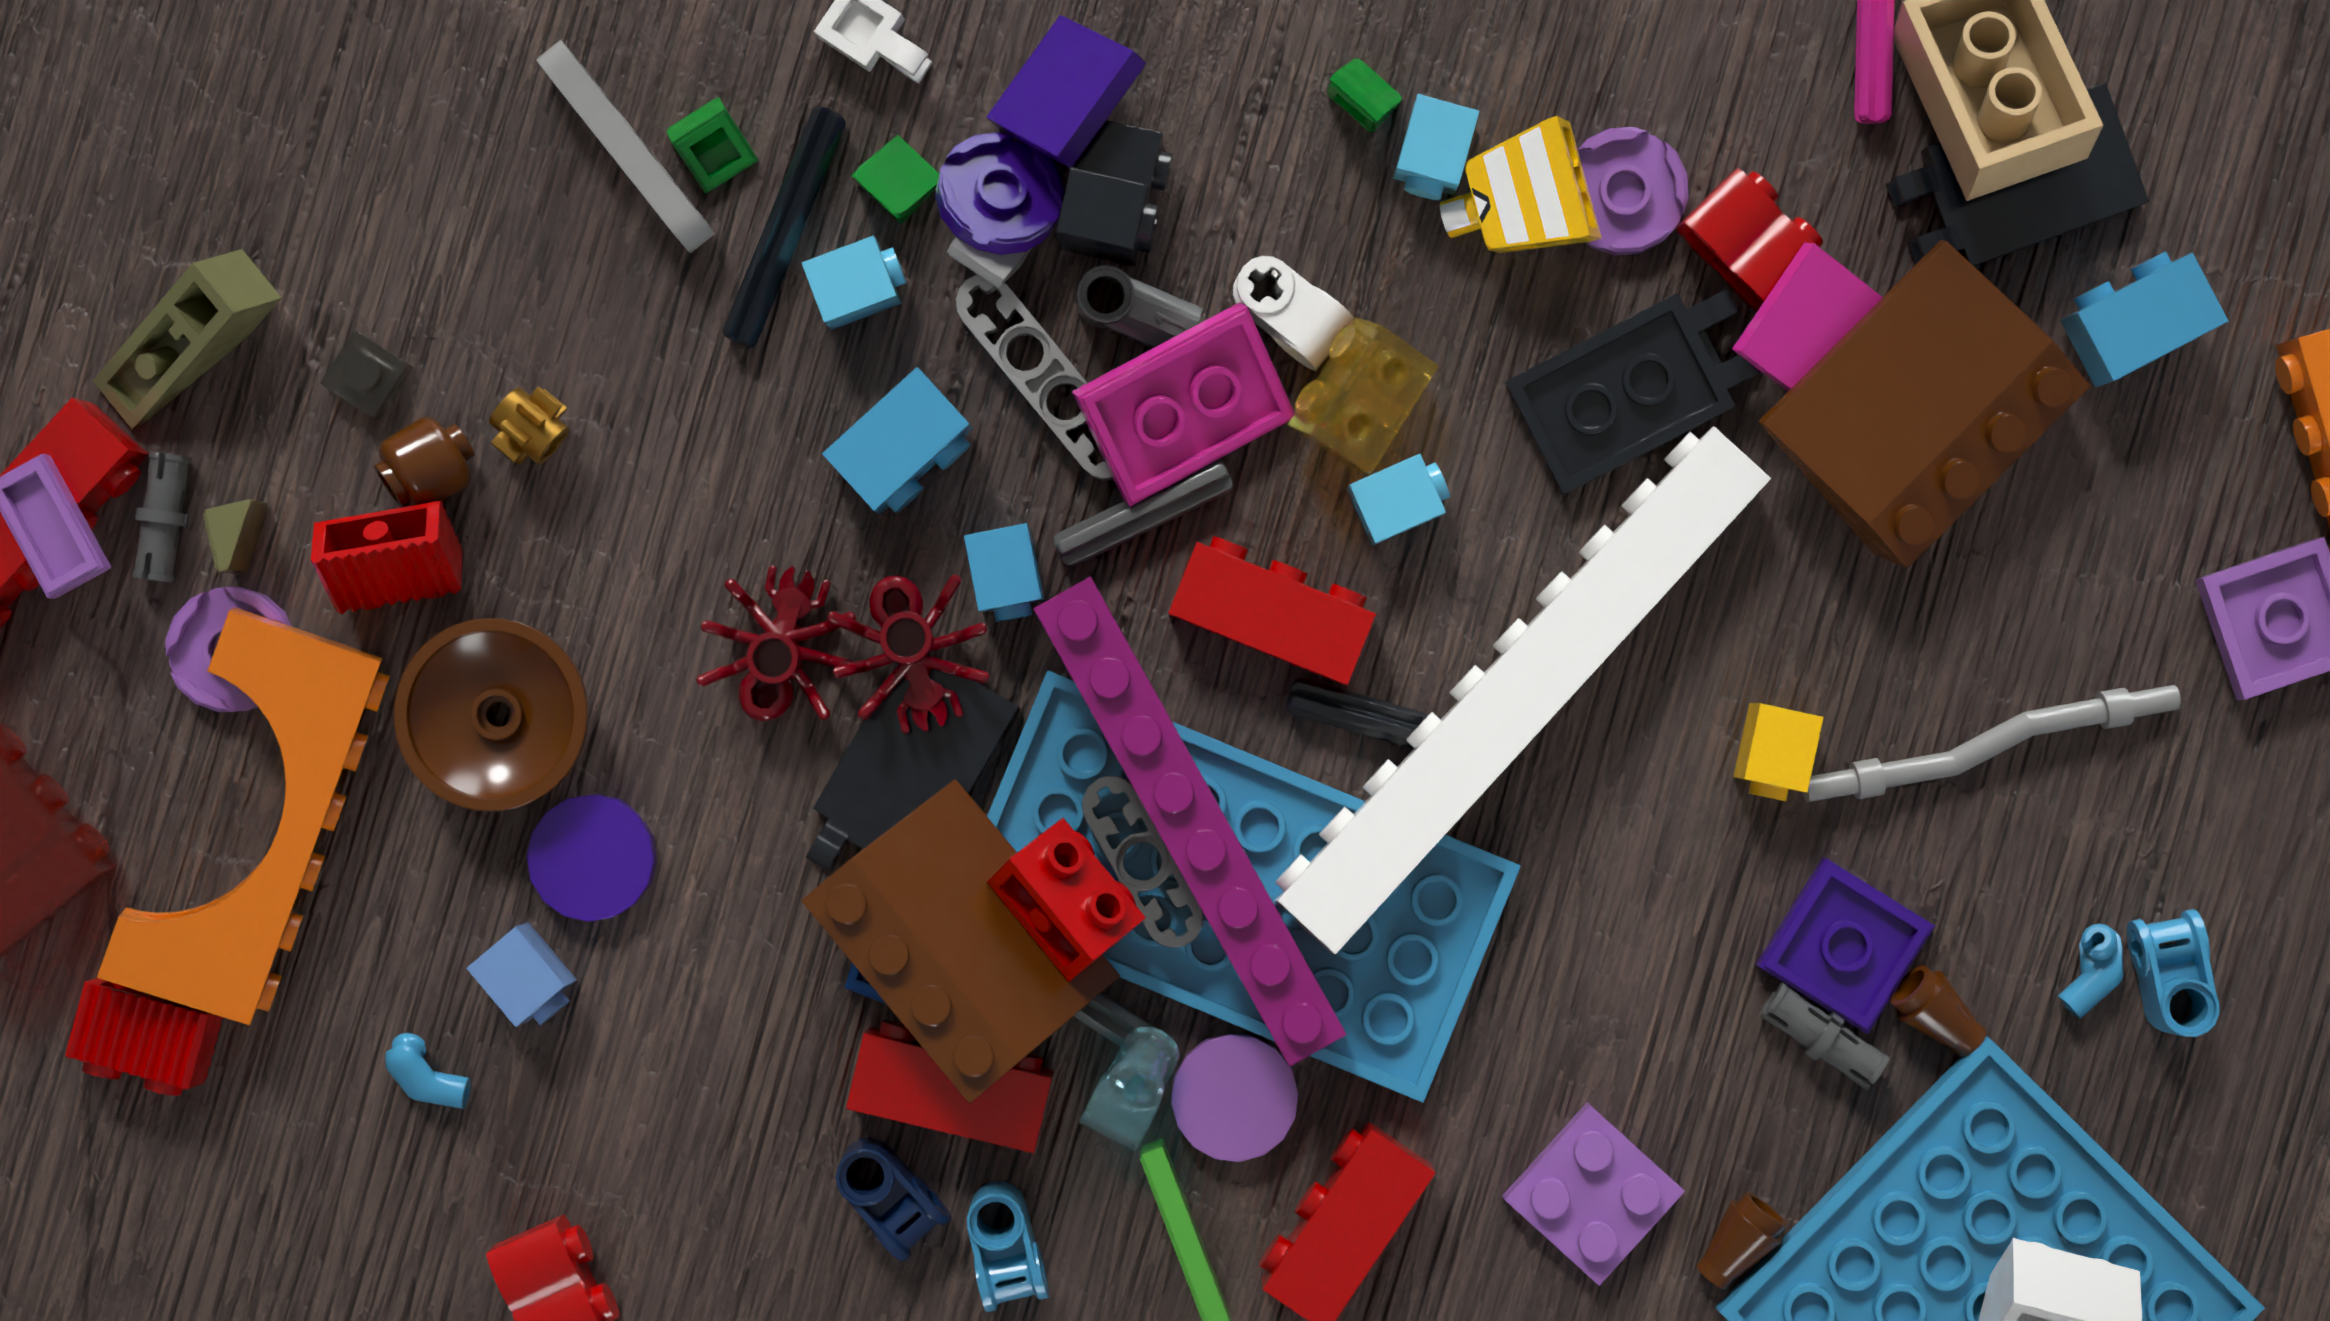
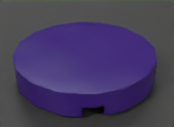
[935,132,1064,255]
[527,794,657,922]

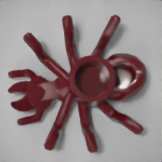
[696,565,856,721]
[827,574,990,734]

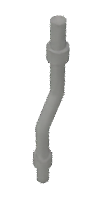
[1803,685,2181,802]

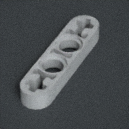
[536,40,715,253]
[956,275,1114,481]

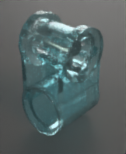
[1078,1027,1179,1152]

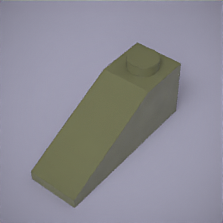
[93,249,282,430]

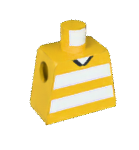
[1440,116,1602,253]

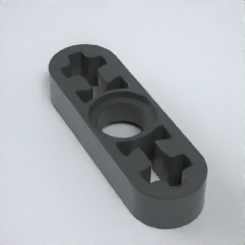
[1082,776,1203,948]

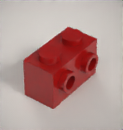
[987,818,1146,982]

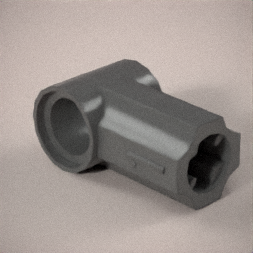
[1075,265,1204,348]

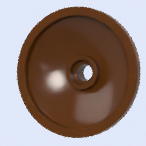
[394,618,589,811]

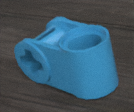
[2127,909,2219,1037]
[967,1181,1050,1313]

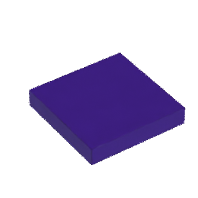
[986,15,1146,168]
[1755,857,1935,1034]

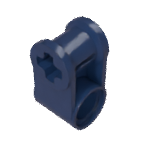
[836,1137,952,1262]

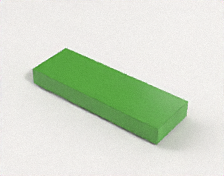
[1140,1138,1232,1321]

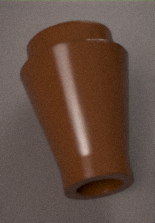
[1890,965,1987,1058]
[1696,1192,1787,1290]

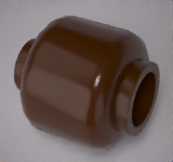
[374,417,475,508]

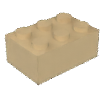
[1894,0,2104,201]

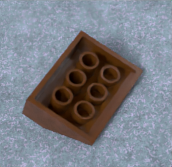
[1758,240,2091,569]
[801,779,1120,1104]

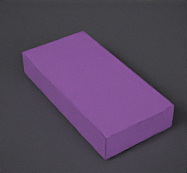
[0,454,112,599]

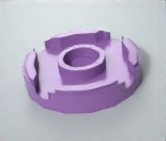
[1578,127,1689,256]
[165,587,292,712]
[1171,1033,1298,1162]

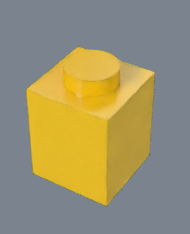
[1733,703,1824,801]

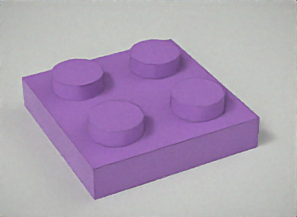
[2195,537,2330,700]
[1502,1102,1685,1286]

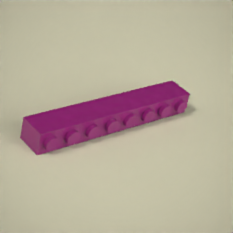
[1033,576,1347,1067]

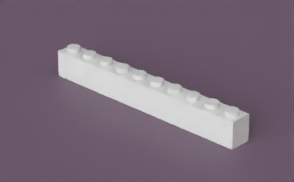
[1274,426,1771,954]

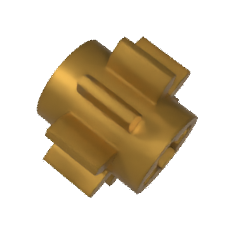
[489,386,570,465]

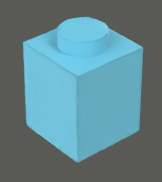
[1393,94,1480,200]
[802,235,907,330]
[1346,454,1450,546]

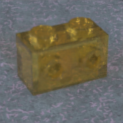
[1288,317,1439,475]

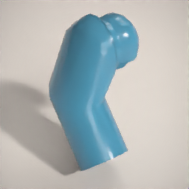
[2057,924,2123,1019]
[385,1033,471,1109]

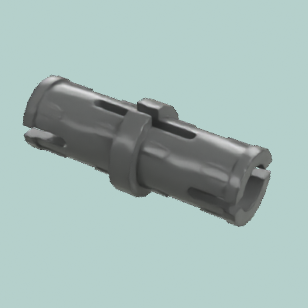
[132,451,192,583]
[1759,982,1889,1091]

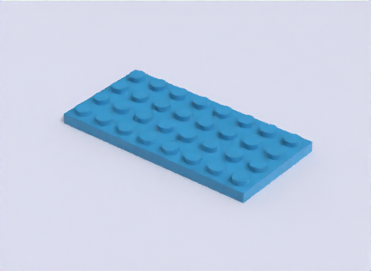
[987,670,1521,1103]

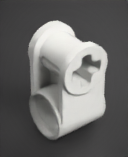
[1232,256,1355,371]

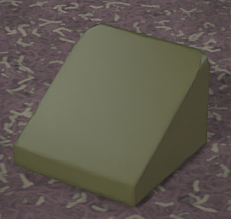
[203,499,267,575]

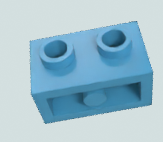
[2060,251,2228,388]
[822,367,973,514]

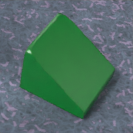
[1327,58,1402,133]
[666,98,759,194]
[851,135,939,225]

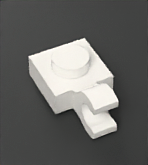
[814,0,933,84]

